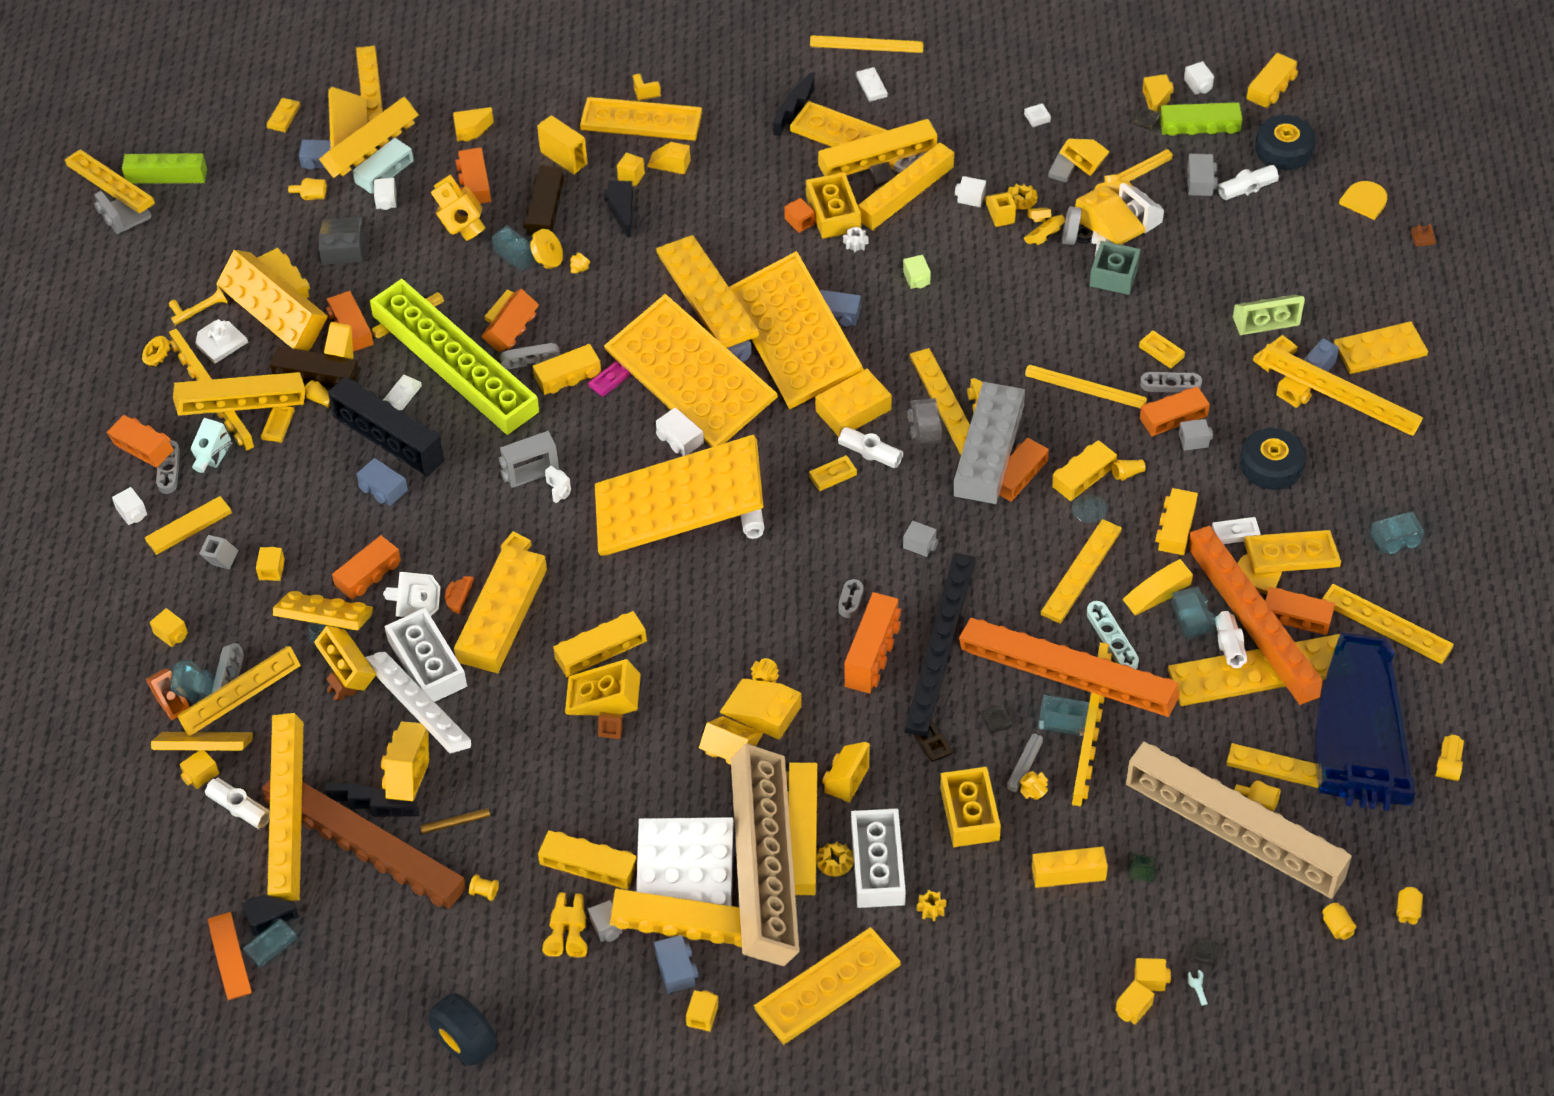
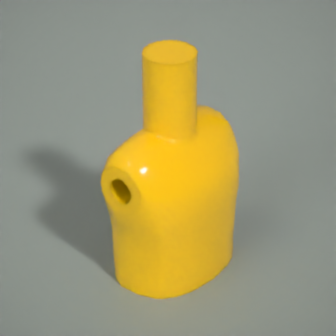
[288,178,327,200]
[1235,781,1280,812]

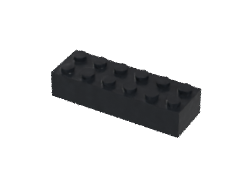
[328,377,444,477]

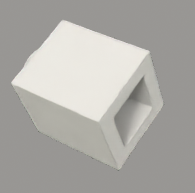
[1184,62,1214,95]
[955,176,986,207]
[374,178,396,210]
[112,487,147,525]

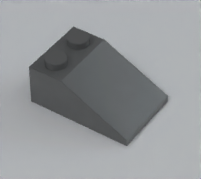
[319,216,363,265]

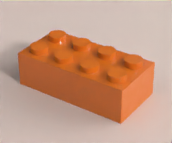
[845,592,901,694]

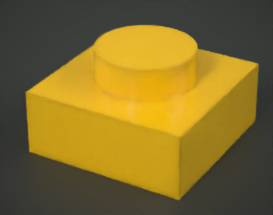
[1027,207,1051,222]
[500,531,532,551]

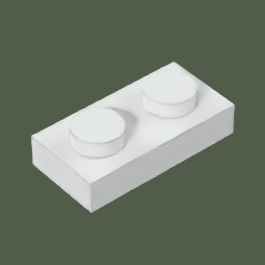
[856,67,887,102]
[383,375,422,411]
[1212,517,1261,544]

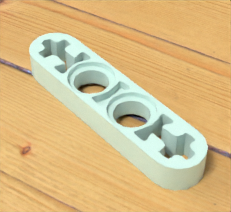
[1087,601,1139,669]

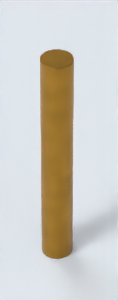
[420,808,490,835]

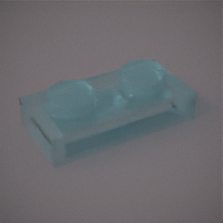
[243,919,297,968]

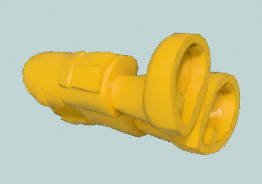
[542,893,588,957]

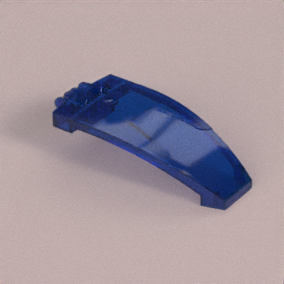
[1315,632,1416,811]

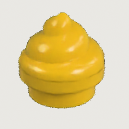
[570,253,590,274]

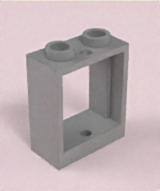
[499,431,559,488]

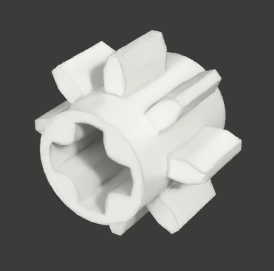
[843,227,868,252]

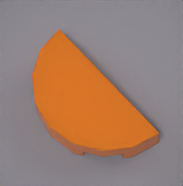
[444,576,474,614]

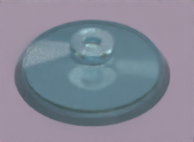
[1072,494,1108,523]

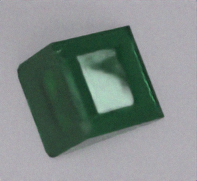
[1129,854,1155,882]

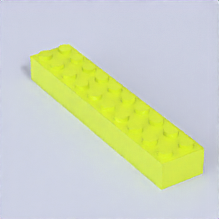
[370,279,539,435]

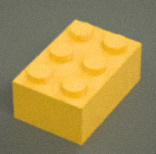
[806,172,861,239]
[815,369,892,437]
[381,721,429,801]
[940,767,1001,847]

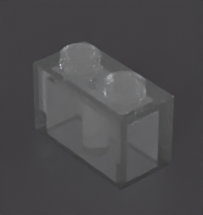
[907,398,942,445]

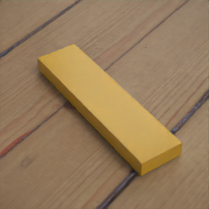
[145,496,232,555]

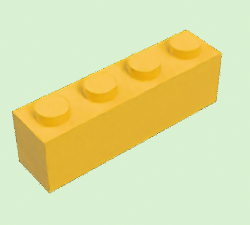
[553,611,647,677]
[538,830,638,890]

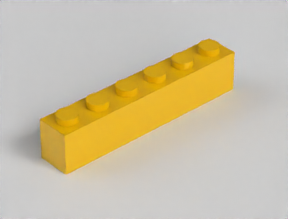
[319,96,418,178]
[818,119,937,176]
[858,142,954,230]
[173,372,305,416]
[786,763,817,895]
[609,889,742,947]

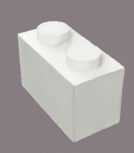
[656,408,704,456]

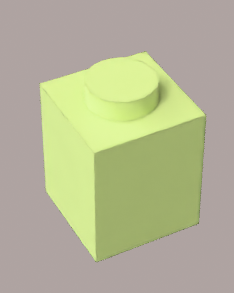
[903,255,931,289]

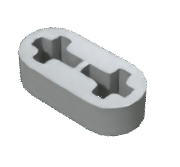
[1062,206,1081,245]
[838,579,863,618]

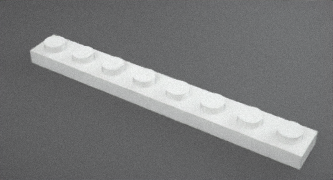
[365,652,471,753]

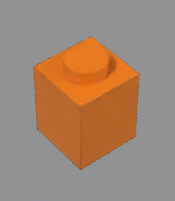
[784,198,815,233]

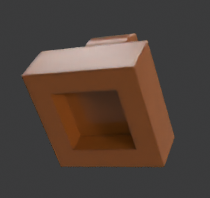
[1411,224,1436,246]
[327,672,357,701]
[598,712,623,739]

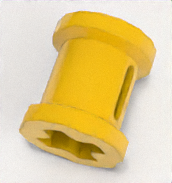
[469,874,499,901]

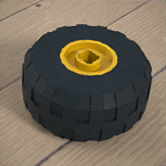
[1255,114,1316,170]
[1240,427,1306,490]
[428,993,497,1066]

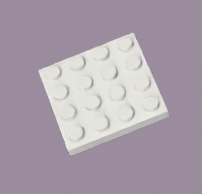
[637,818,734,906]

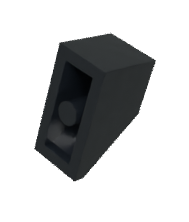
[241,894,299,936]

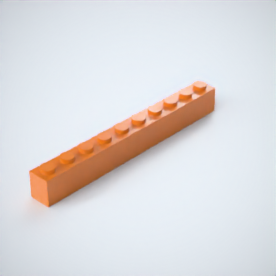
[1189,526,1323,705]
[959,618,1180,717]

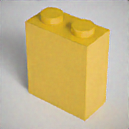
[537,115,588,174]

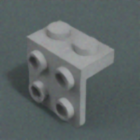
[94,191,151,234]

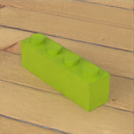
[1160,103,1242,136]
[122,154,207,183]

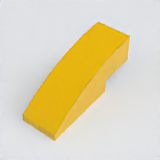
[1123,559,1193,616]

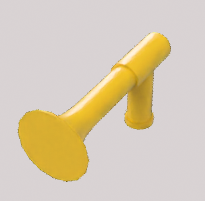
[169,286,228,326]

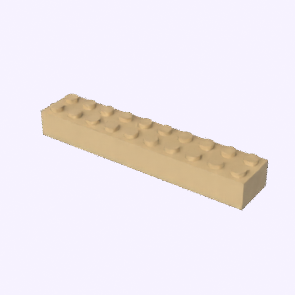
[1126,742,1352,899]
[731,743,799,966]

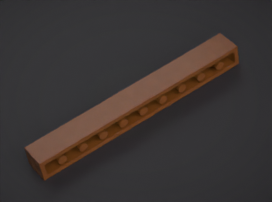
[262,778,466,909]

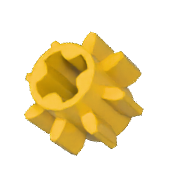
[751,658,779,683]
[1020,771,1048,800]
[917,890,946,921]

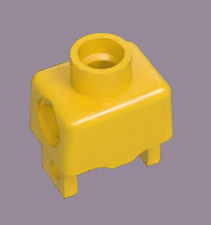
[431,174,486,241]

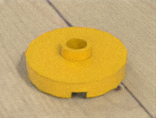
[530,229,563,269]

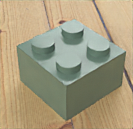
[1090,241,1141,295]

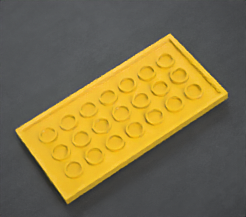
[729,251,864,409]
[604,294,778,447]
[595,434,763,556]

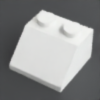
[1119,183,1164,233]

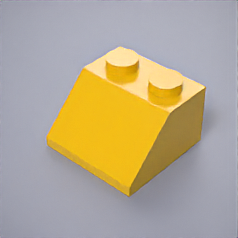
[699,716,763,765]
[822,742,870,803]

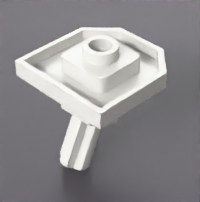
[195,319,248,364]
[383,572,440,617]

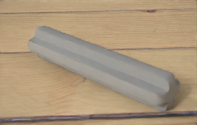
[1007,734,1043,792]

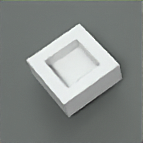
[1024,103,1051,127]

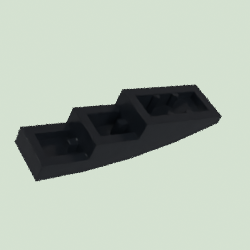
[773,72,815,136]
[325,782,420,817]

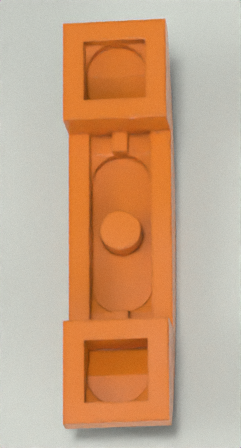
[208,912,252,1000]

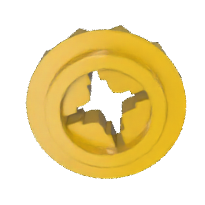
[1008,183,1038,209]
[142,336,171,367]
[816,841,854,877]

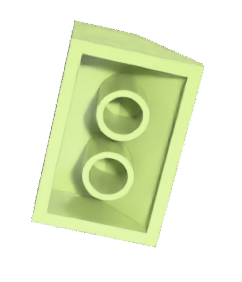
[1233,295,1305,335]

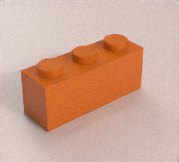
[456,147,491,204]
[481,288,539,352]
[326,291,374,352]
[1140,386,1210,436]
[107,415,174,468]
[999,437,1049,502]
[332,535,401,600]
[1265,587,1335,635]

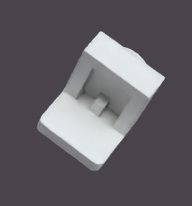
[545,466,571,503]

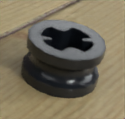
[1076,225,1093,244]

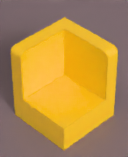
[633,74,661,101]

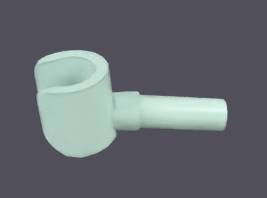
[1188,970,1207,1005]

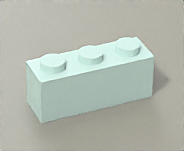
[353,138,413,194]

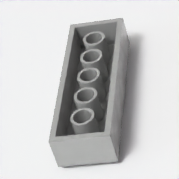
[954,382,1025,504]

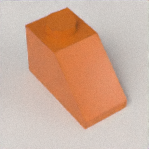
[145,668,190,721]

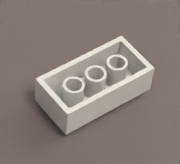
[385,608,467,702]
[851,809,905,908]

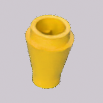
[305,380,331,408]
[1112,459,1145,481]

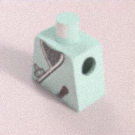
[191,418,233,473]

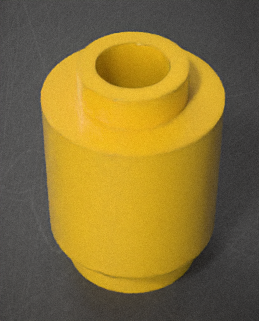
[1397,887,1423,924]
[1322,903,1356,940]

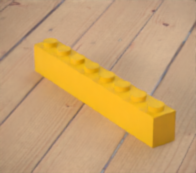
[268,713,303,901]

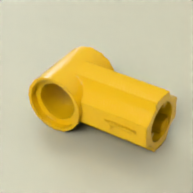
[1435,735,1464,782]

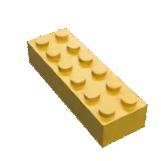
[216,250,328,351]
[454,545,547,674]

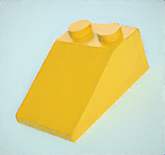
[1075,186,1146,245]
[565,659,641,715]
[720,678,802,740]

